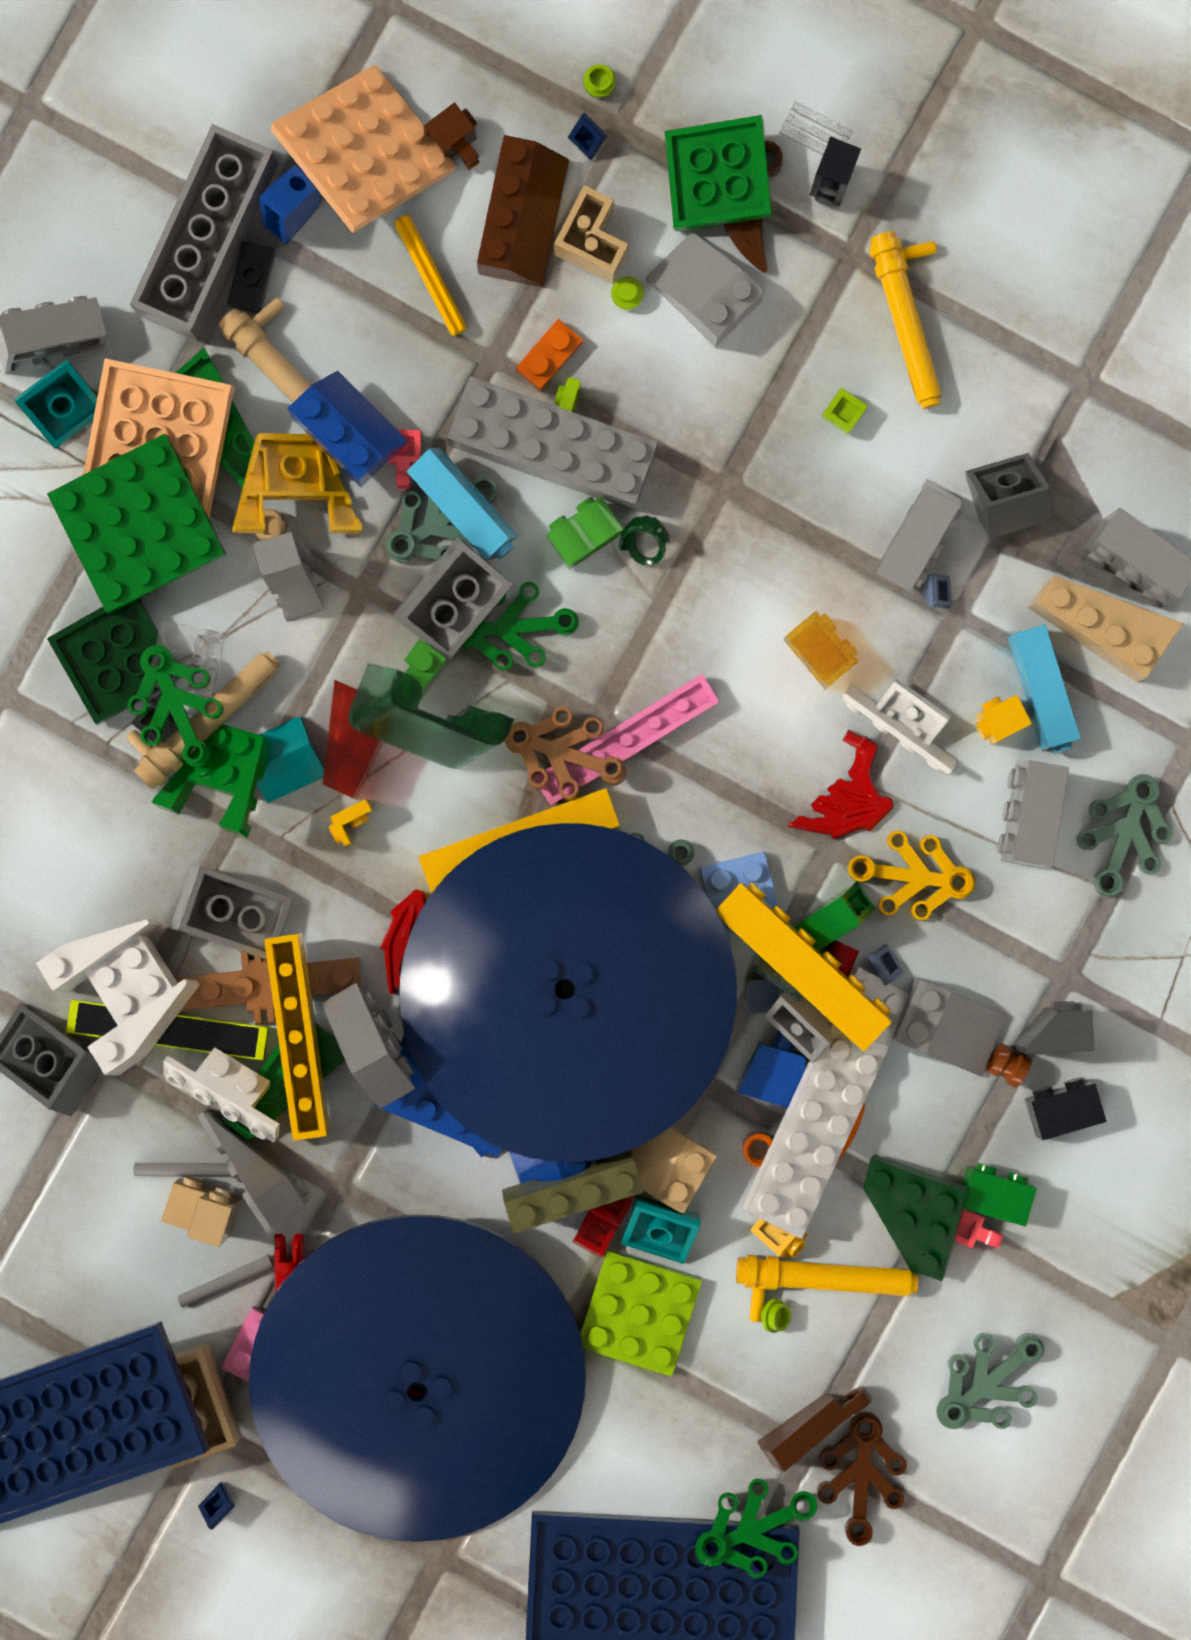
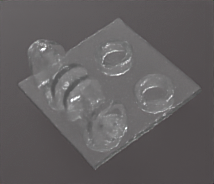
[152,621,226,698]

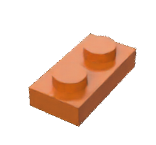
[516,319,583,392]

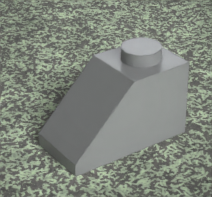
[764,986,833,1063]

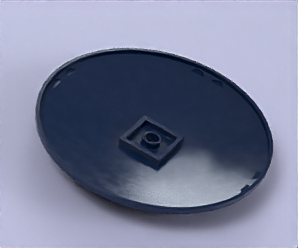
[399,823,737,1162]
[249,1214,586,1542]

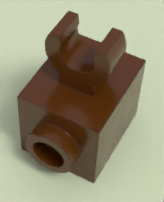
[423,102,480,170]

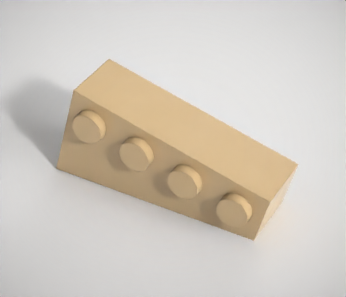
[1028,575,1183,682]

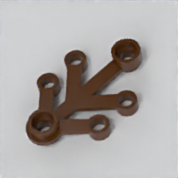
[817,1412,907,1546]

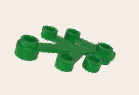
[461,581,579,671]
[128,645,224,767]
[695,1479,817,1579]

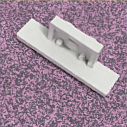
[842,678,957,775]
[163,1048,279,1142]

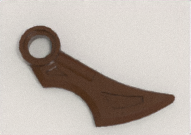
[723,141,783,273]

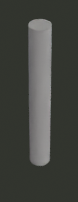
[133,1163,232,1177]
[178,1254,274,1308]

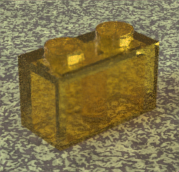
[783,611,859,689]

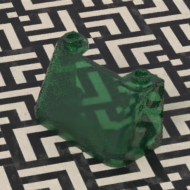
[348,663,514,769]

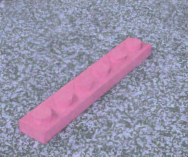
[534,674,719,806]

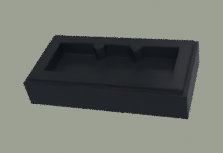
[227,241,276,314]

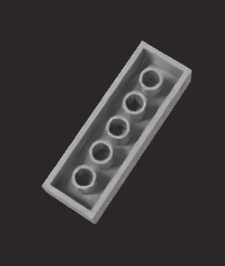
[130,124,278,341]
[447,376,658,511]

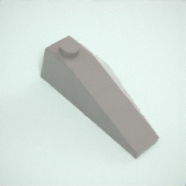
[197,1109,309,1233]

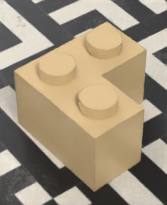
[554,185,628,284]
[161,1176,243,1247]

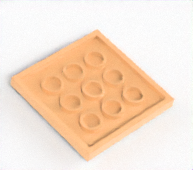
[270,64,456,233]
[83,358,235,517]

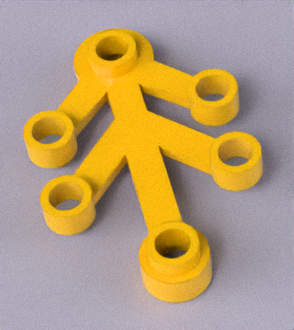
[847,831,975,921]

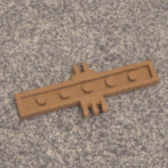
[175,952,363,1025]

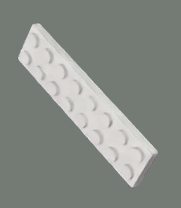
[741,966,910,1239]

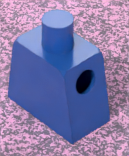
[259,165,321,245]
[736,1030,806,1108]

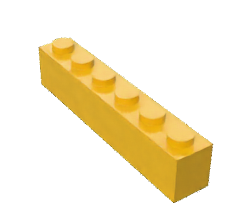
[418,788,620,894]
[716,882,893,1052]
[264,933,331,1141]

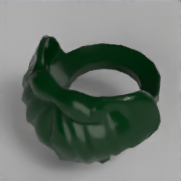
[619,515,670,566]

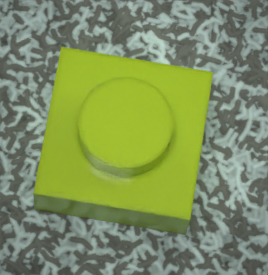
[554,377,581,412]
[821,387,868,435]

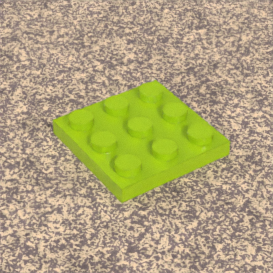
[580,1249,702,1377]

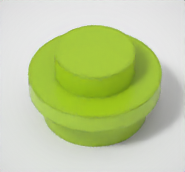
[583,64,616,98]
[611,276,644,310]
[761,1299,791,1333]

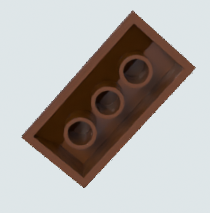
[477,135,569,288]

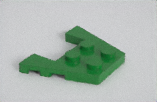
[151,724,271,838]

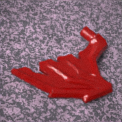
[788,729,894,839]
[380,889,426,994]

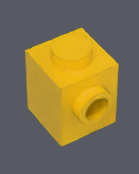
[975,695,1032,744]

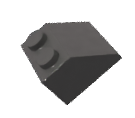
[965,453,1053,539]
[1013,1001,1095,1054]

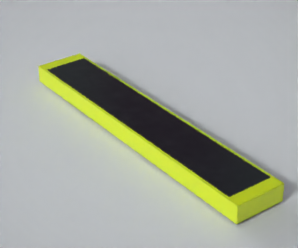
[66,999,269,1061]

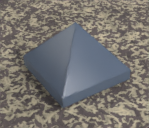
[921,573,951,609]
[868,944,904,986]

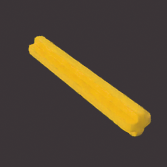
[394,215,467,336]

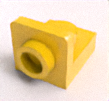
[328,799,374,847]
[750,1219,808,1260]

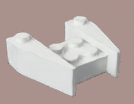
[36,919,200,1075]

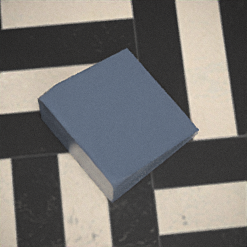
[744,978,779,1014]

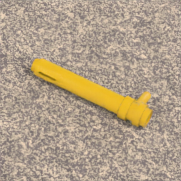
[869,231,942,409]
[736,1254,918,1322]

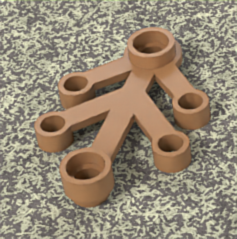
[504,707,627,800]

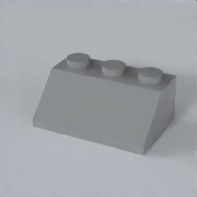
[395,537,513,661]

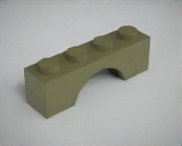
[502,1150,644,1234]

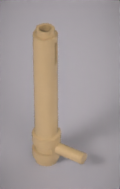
[219,298,311,403]
[127,651,281,789]

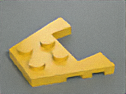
[232,433,362,534]

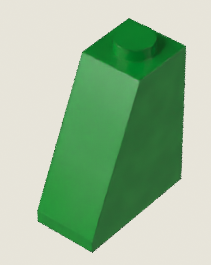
[791,881,875,951]

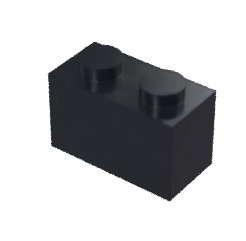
[809,137,862,207]
[1025,1077,1107,1141]

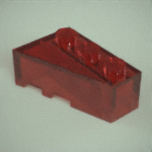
[323,679,399,800]

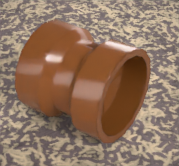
[986,1043,1032,1088]

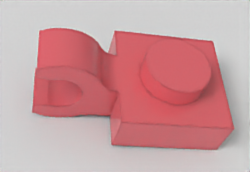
[387,429,422,490]
[955,1209,1003,1249]

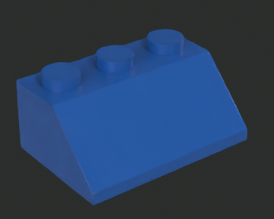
[288,370,408,488]

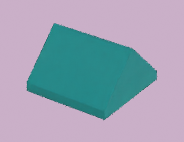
[14,360,98,449]
[257,716,328,803]
[621,1194,701,1264]

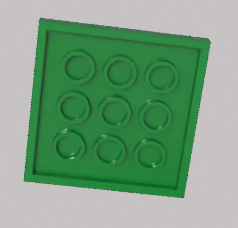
[47,433,227,614]

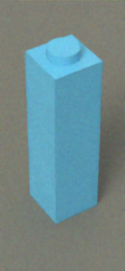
[406,447,519,561]
[1008,624,1081,754]

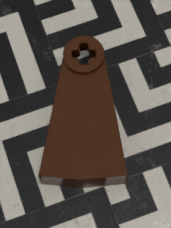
[757,1386,872,1472]

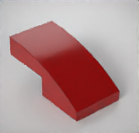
[572,1195,635,1258]

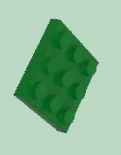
[664,115,773,232]

